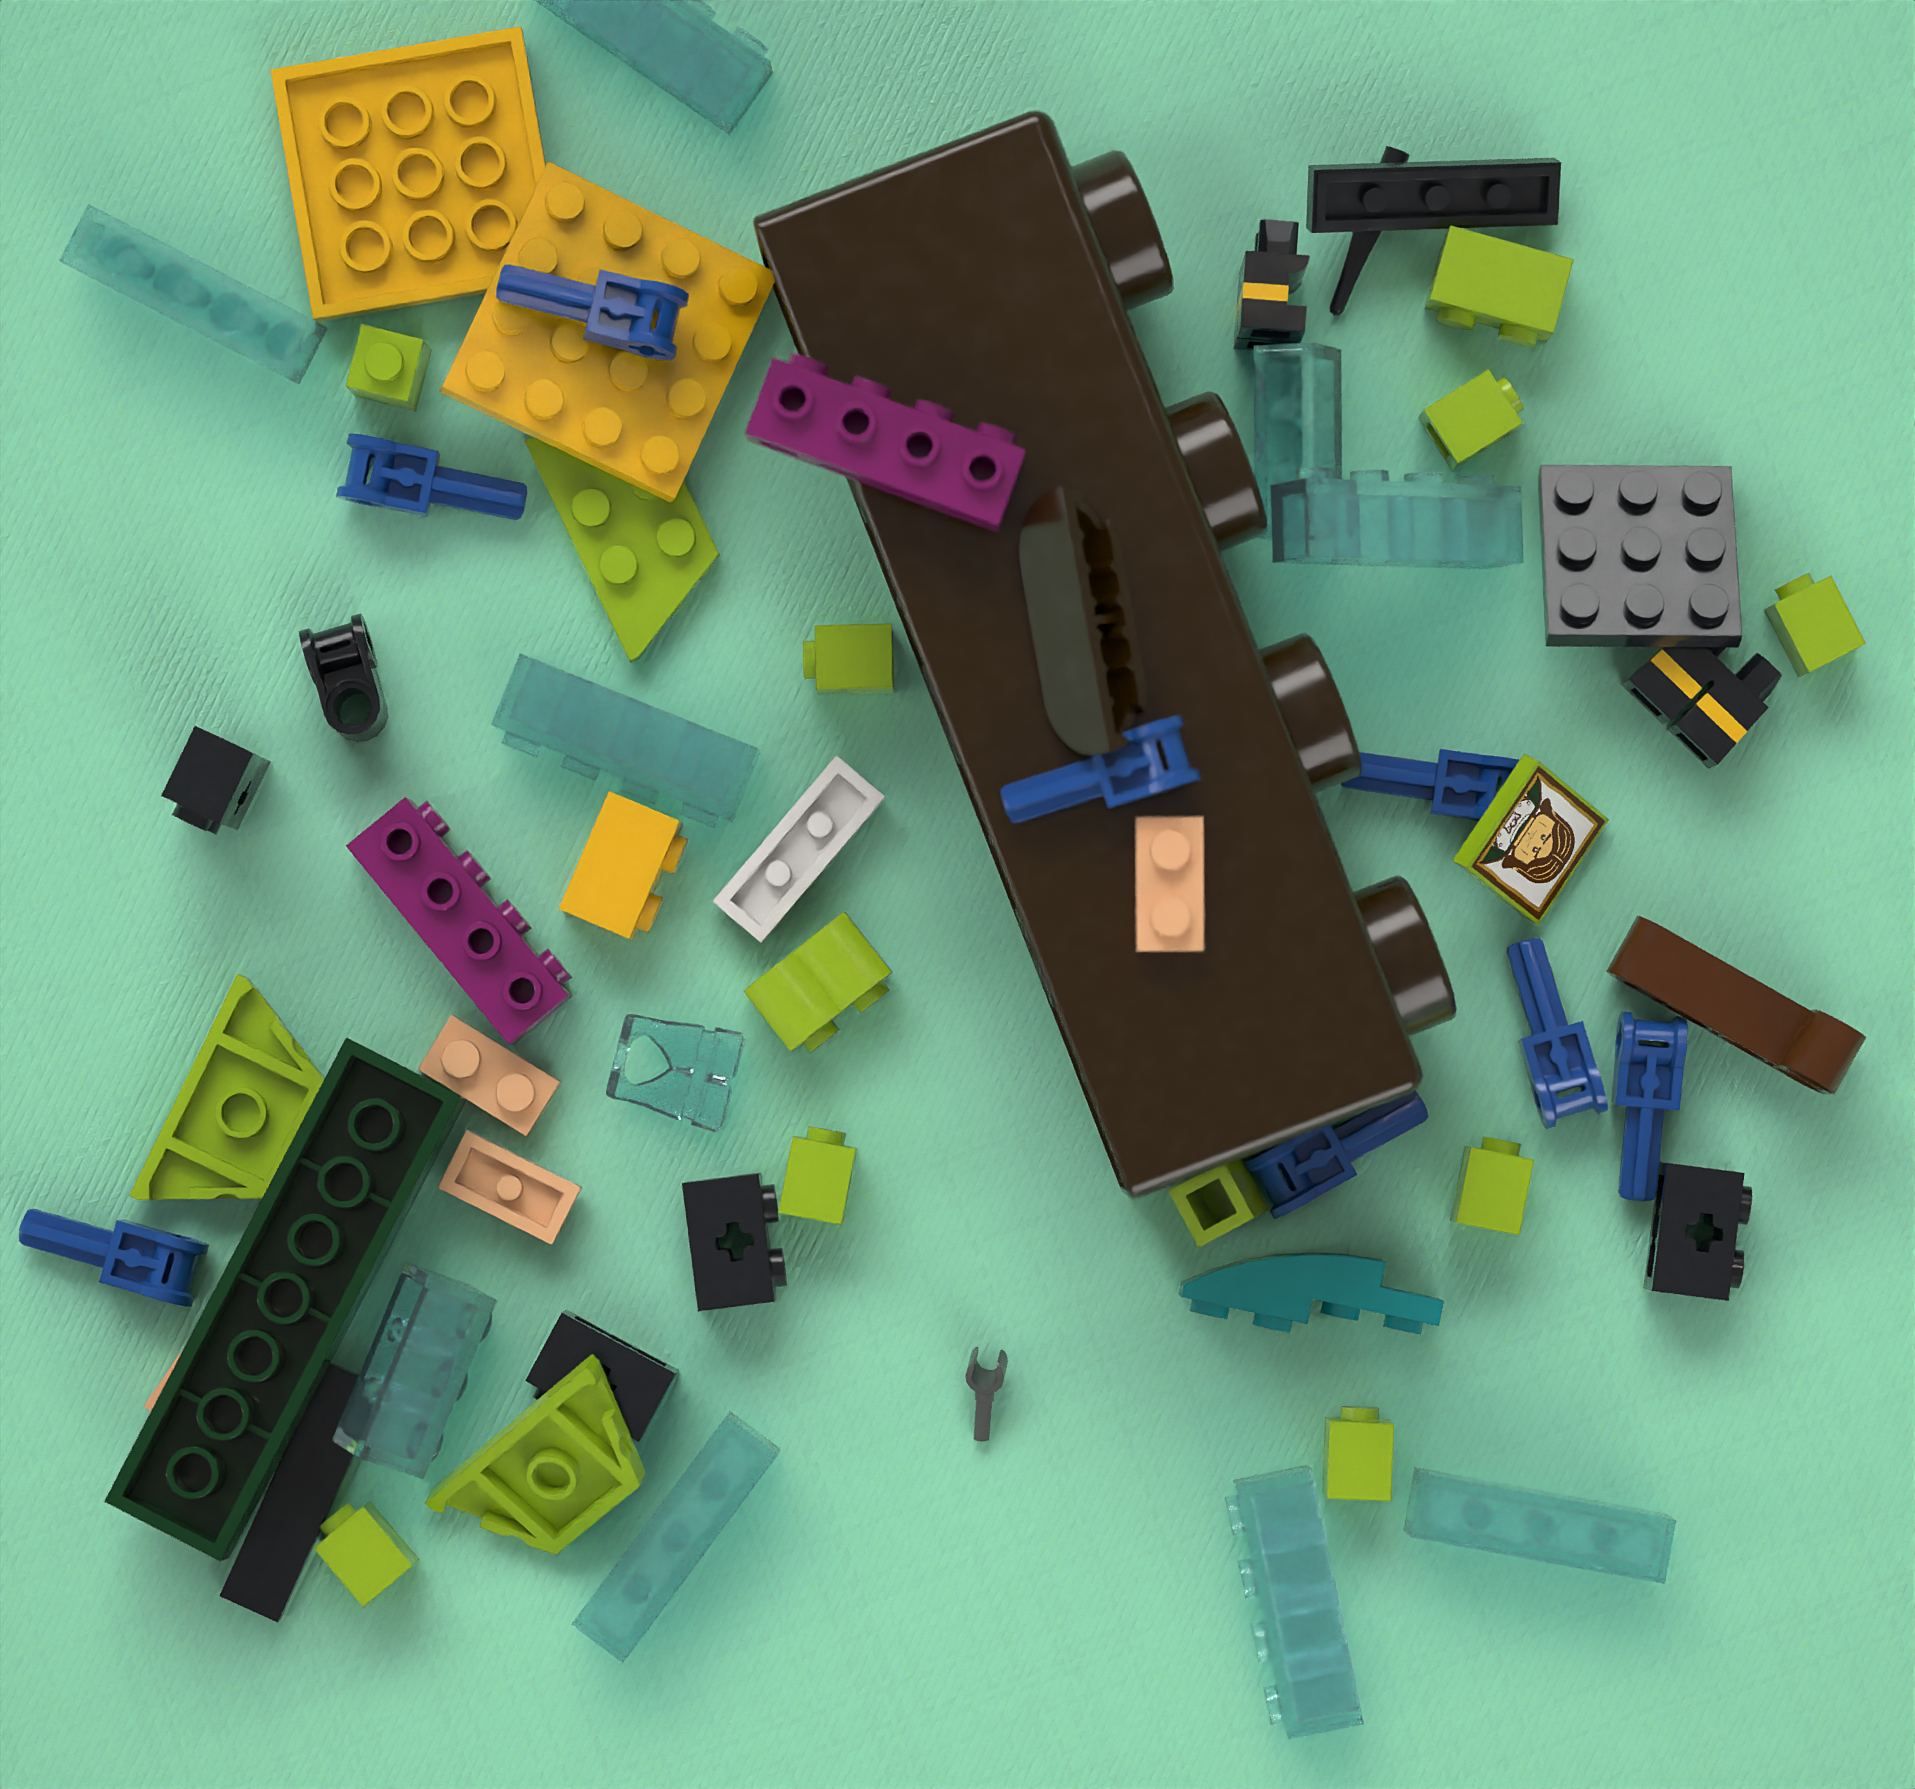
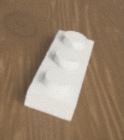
[712,755,885,943]

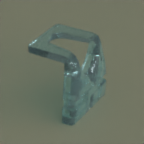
[606,1014,746,1132]

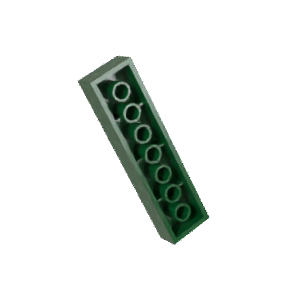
[104,1037,467,1561]

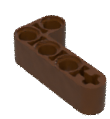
[1606,916,1866,1094]

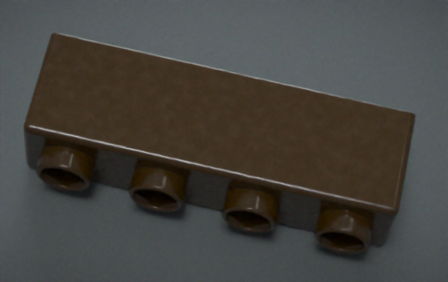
[753,110,1457,1199]

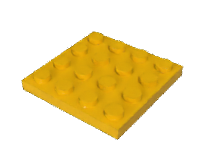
[270,26,546,323]
[439,161,775,503]

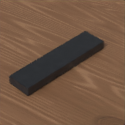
[1306,158,1561,233]
[220,1362,386,1622]

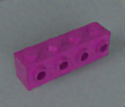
[745,353,1026,533]
[346,797,573,1045]

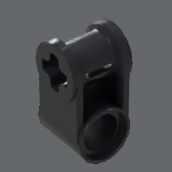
[299,613,388,742]

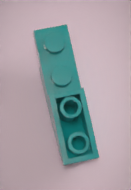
[1179,1252,1444,1334]

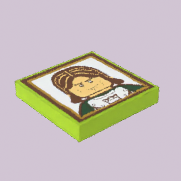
[1452,754,1609,925]

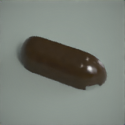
[1019,487,1147,755]

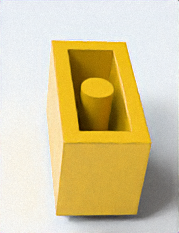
[558,791,688,940]

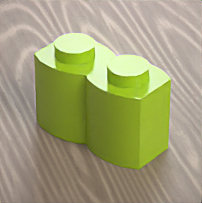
[743,912,893,1053]

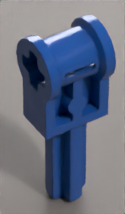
[496,264,689,360]
[336,434,527,520]
[1001,715,1201,823]
[1341,749,1519,821]
[1507,938,1608,1129]
[1611,1011,1688,1201]
[1244,1091,1428,1219]
[19,1209,209,1307]

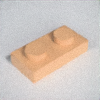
[1135,817,1204,952]
[418,1015,561,1136]
[437,1130,582,1245]

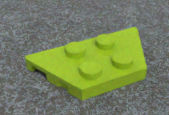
[524,437,720,663]
[129,974,325,1200]
[424,1354,646,1555]

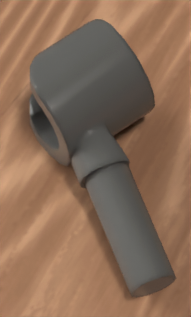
[965,1347,1008,1442]

